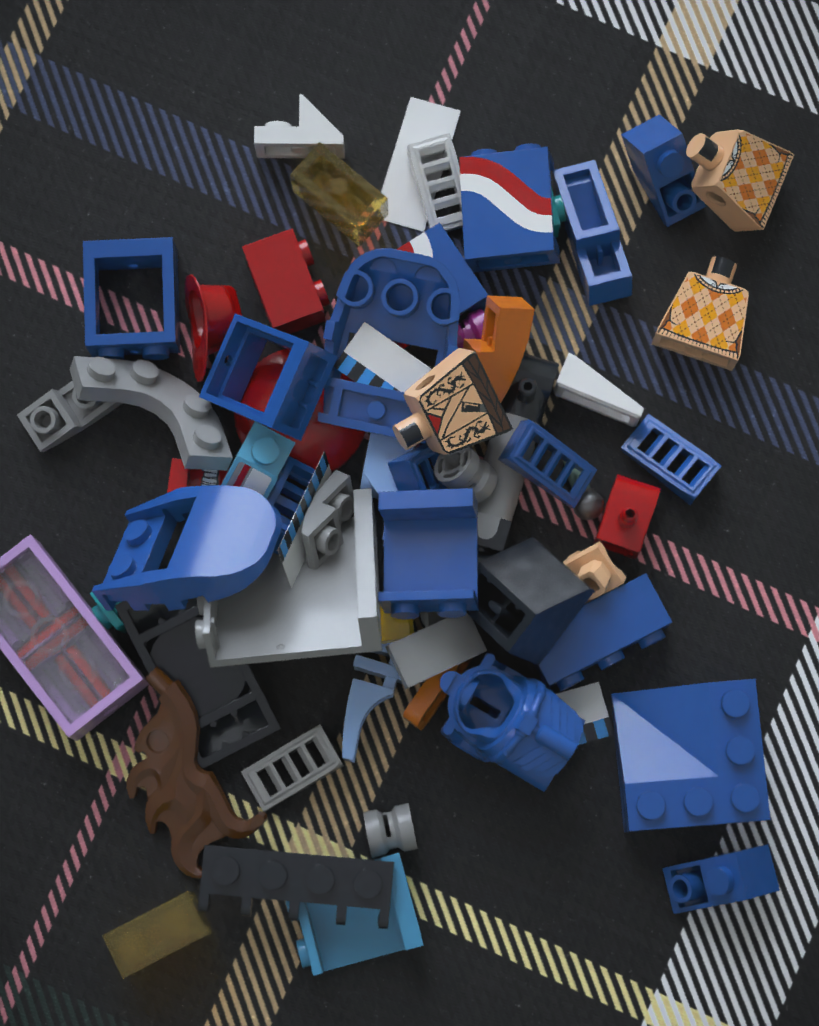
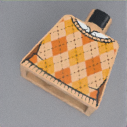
[686,129,794,232]
[652,256,749,371]

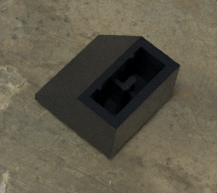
[467,537,594,665]

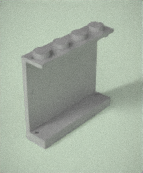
[195,488,382,667]

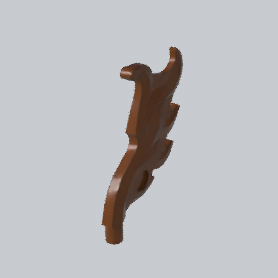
[126,667,268,878]

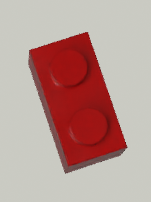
[242,228,330,334]

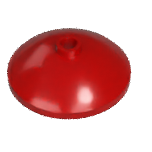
[234,349,366,479]

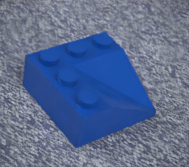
[611,679,770,832]

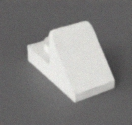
[254,94,345,159]

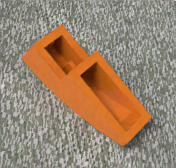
[463,295,535,403]

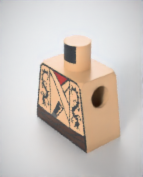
[392,348,513,455]

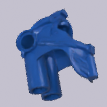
[439,653,586,792]

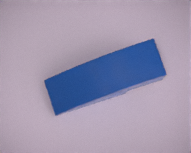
[552,160,632,306]

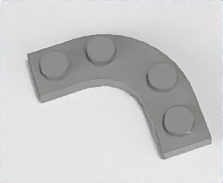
[70,356,233,471]

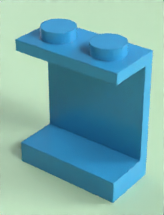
[285,853,424,976]

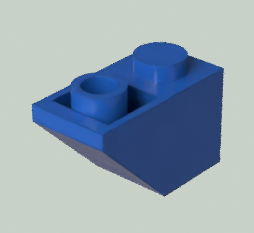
[621,114,706,227]
[662,844,780,914]

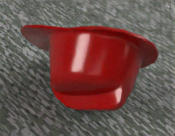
[185,274,242,382]

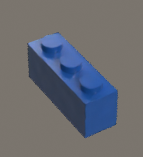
[533,573,672,692]

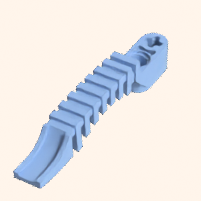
[342,433,416,763]

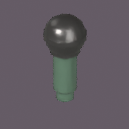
[563,461,604,520]

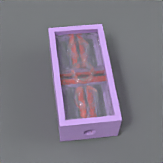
[0,534,149,741]

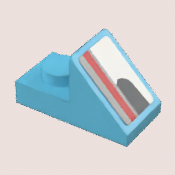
[221,422,295,499]

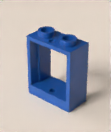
[83,237,181,360]
[199,313,338,441]

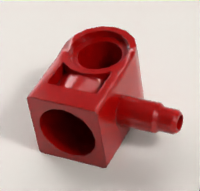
[593,474,661,559]

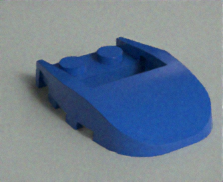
[318,248,460,444]
[92,485,282,611]

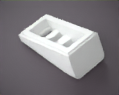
[407,133,463,232]
[553,353,644,427]

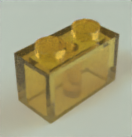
[290,142,389,247]
[102,891,214,979]

